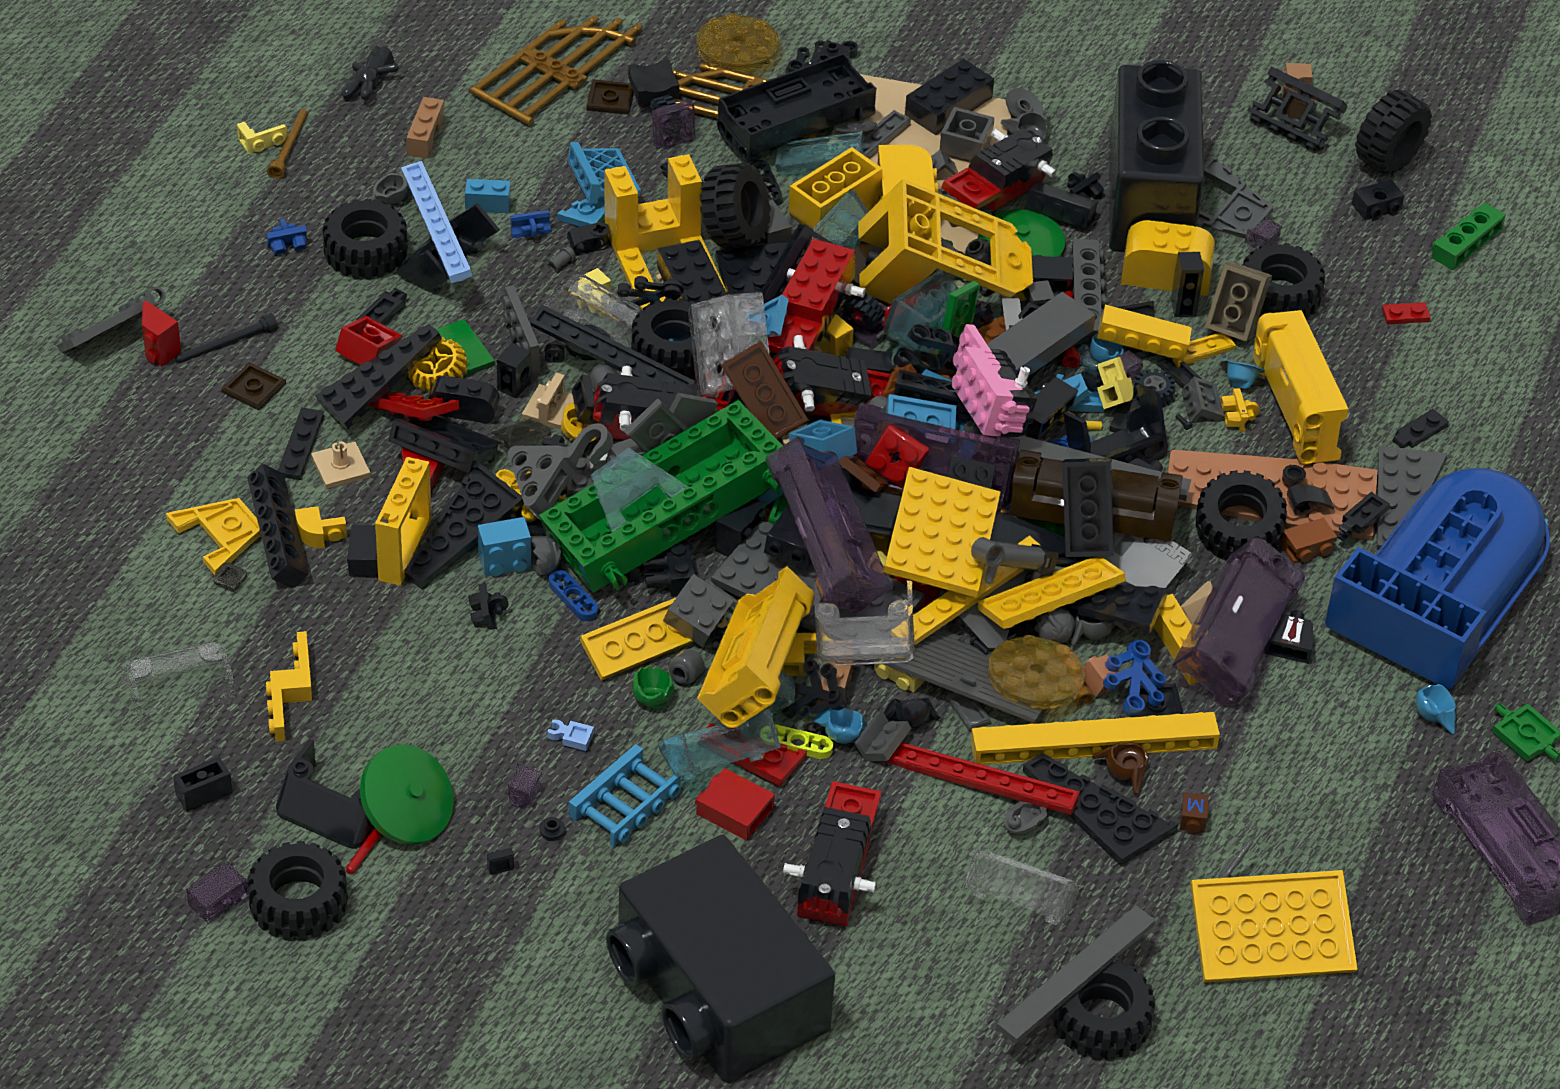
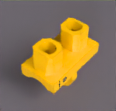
[1221,388,1260,432]

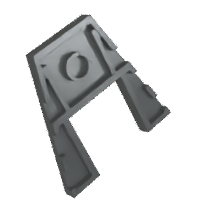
[1198,155,1273,240]

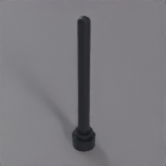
[175,313,278,363]

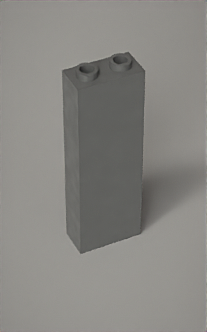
[987,292,1096,376]

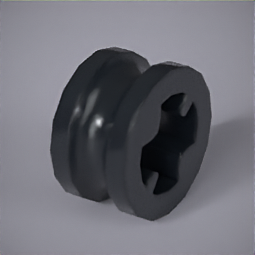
[545,342,565,363]

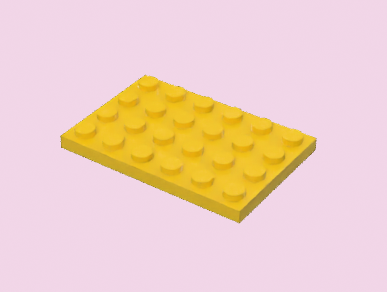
[883,467,1000,597]
[1190,870,1357,983]

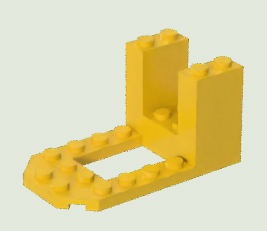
[604,154,727,311]
[858,179,1033,305]

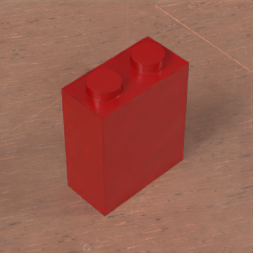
[695,768,775,841]

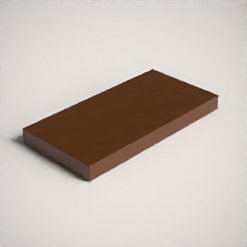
[720,340,808,439]
[838,456,890,492]

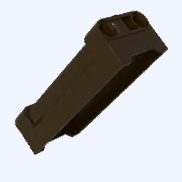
[1009,449,1183,541]

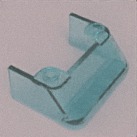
[657,709,781,781]

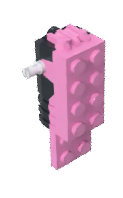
[952,324,1037,443]

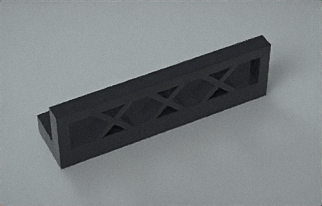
[893,369,972,420]

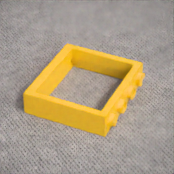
[375,457,432,586]

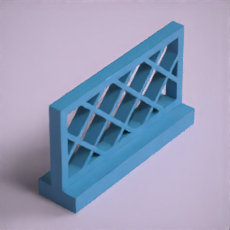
[568,142,641,203]

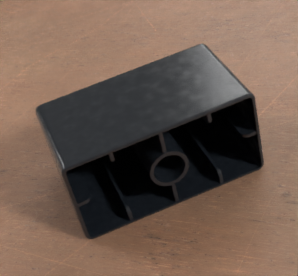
[1109,60,1204,252]
[606,834,835,1083]

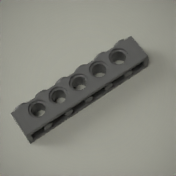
[1071,239,1105,345]

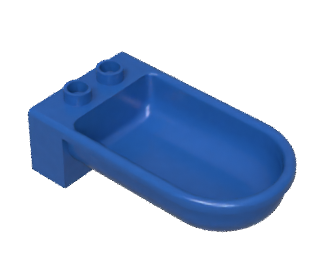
[1325,468,1550,689]

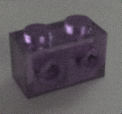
[186,862,248,923]

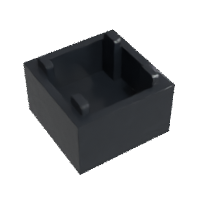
[715,498,766,557]

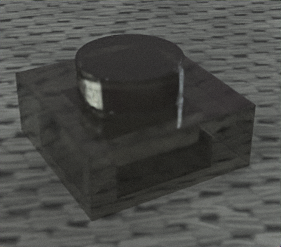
[213,562,247,592]

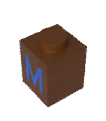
[1180,792,1209,834]

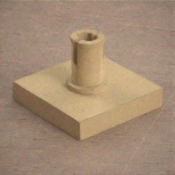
[311,441,371,489]

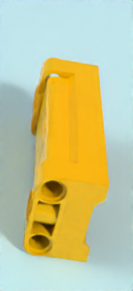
[1253,310,1348,464]
[697,566,815,728]

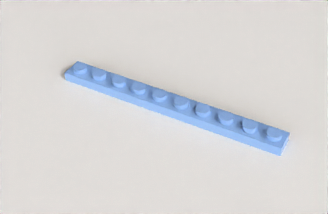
[401,161,473,283]

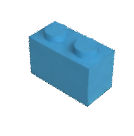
[465,179,511,213]

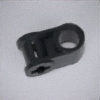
[567,222,610,256]

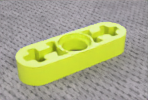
[763,724,833,759]

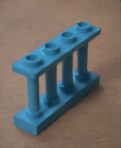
[569,744,681,848]

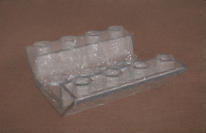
[688,292,769,399]

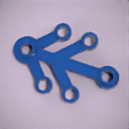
[1103,640,1166,717]

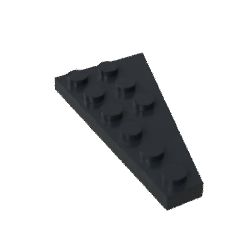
[404,461,524,589]
[1026,579,1167,634]
[1023,753,1178,865]

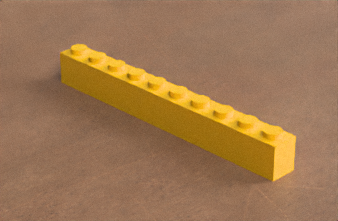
[970,712,1220,765]

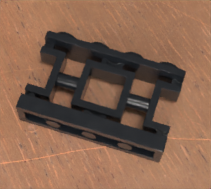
[1247,66,1348,150]

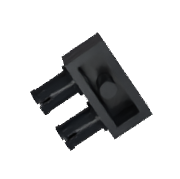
[642,542,695,597]

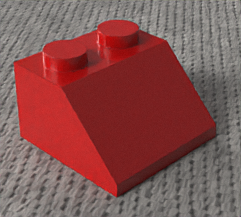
[142,301,181,367]
[335,316,403,365]

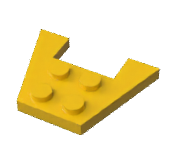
[166,498,261,577]

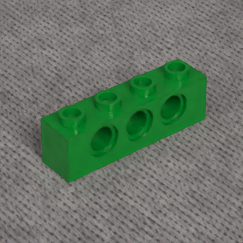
[1431,202,1506,270]

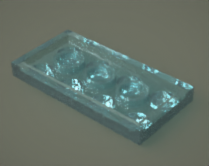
[775,131,864,172]

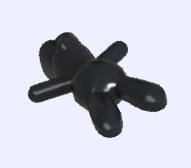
[342,46,399,100]

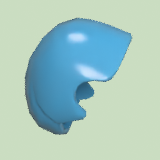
[1090,334,1124,363]

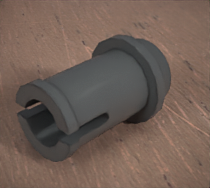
[547,247,575,272]

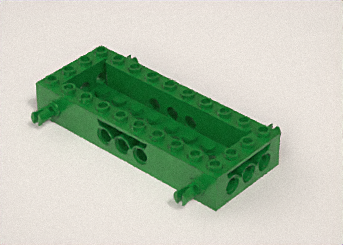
[539,400,794,592]

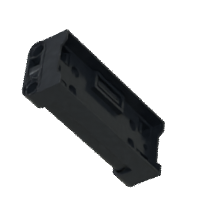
[717,53,877,163]

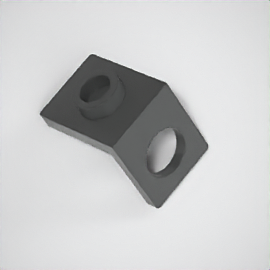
[931,150,958,175]

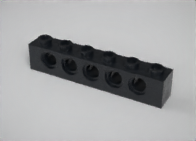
[247,463,309,588]

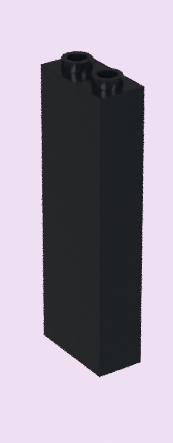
[764,464,862,569]

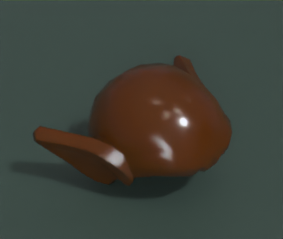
[1092,743,1149,795]

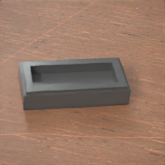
[946,692,991,732]

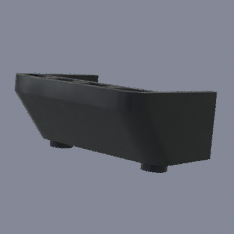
[396,203,500,292]
[1063,383,1168,464]
[276,739,375,849]

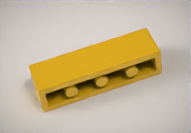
[1097,305,1192,361]
[1154,594,1214,685]

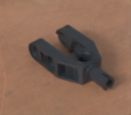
[893,324,960,375]

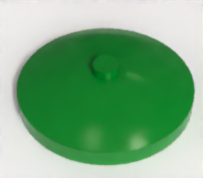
[978,209,1065,257]
[360,744,454,845]

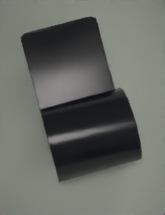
[1287,484,1334,515]

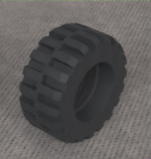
[1355,90,1432,174]
[700,163,771,249]
[322,199,408,279]
[1242,243,1325,318]
[631,298,713,378]
[1196,470,1287,562]
[247,841,348,941]
[1052,960,1155,1060]

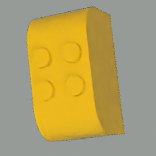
[877,145,938,202]
[788,147,883,239]
[1121,220,1215,296]

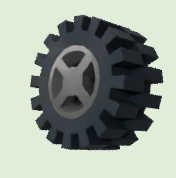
[1133,369,1175,408]

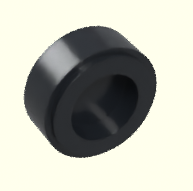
[1282,465,1306,487]

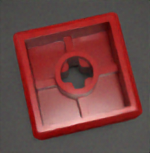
[865,424,929,489]

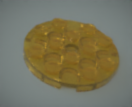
[696,13,779,71]
[987,635,1085,709]

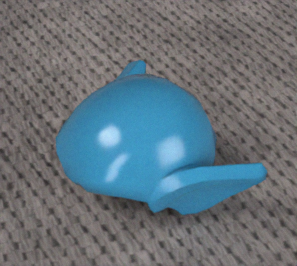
[1416,684,1456,734]
[811,708,867,744]

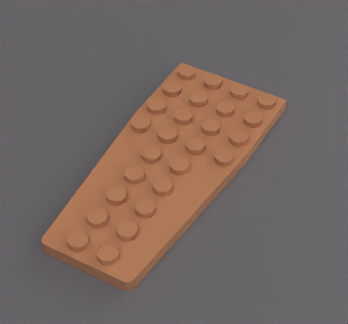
[1168,450,1377,541]

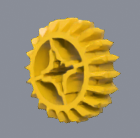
[407,337,468,393]

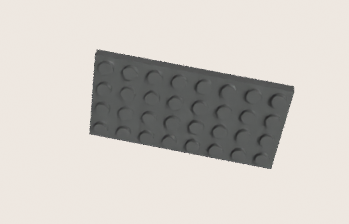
[711,519,925,661]

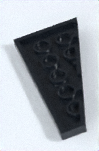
[315,324,442,430]

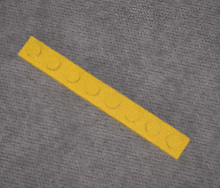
[891,535,1040,651]

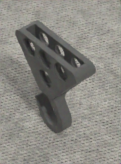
[508,424,613,519]

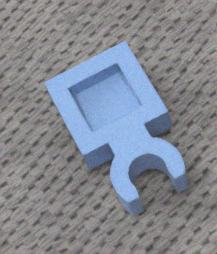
[547,720,594,751]

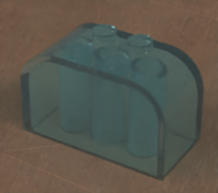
[884,270,968,353]

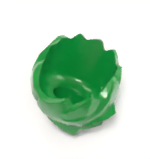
[632,666,675,710]

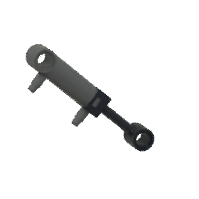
[971,537,1094,584]

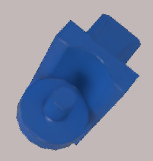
[510,210,551,238]
[266,219,307,255]

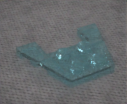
[591,448,688,533]

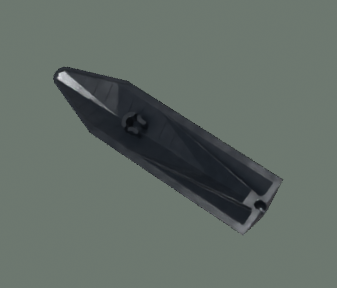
[819,481,1066,555]

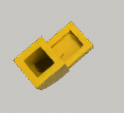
[295,506,347,548]

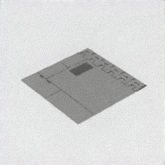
[1101,532,1192,588]

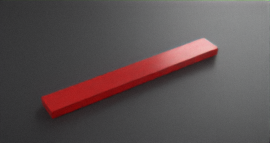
[884,742,1080,815]

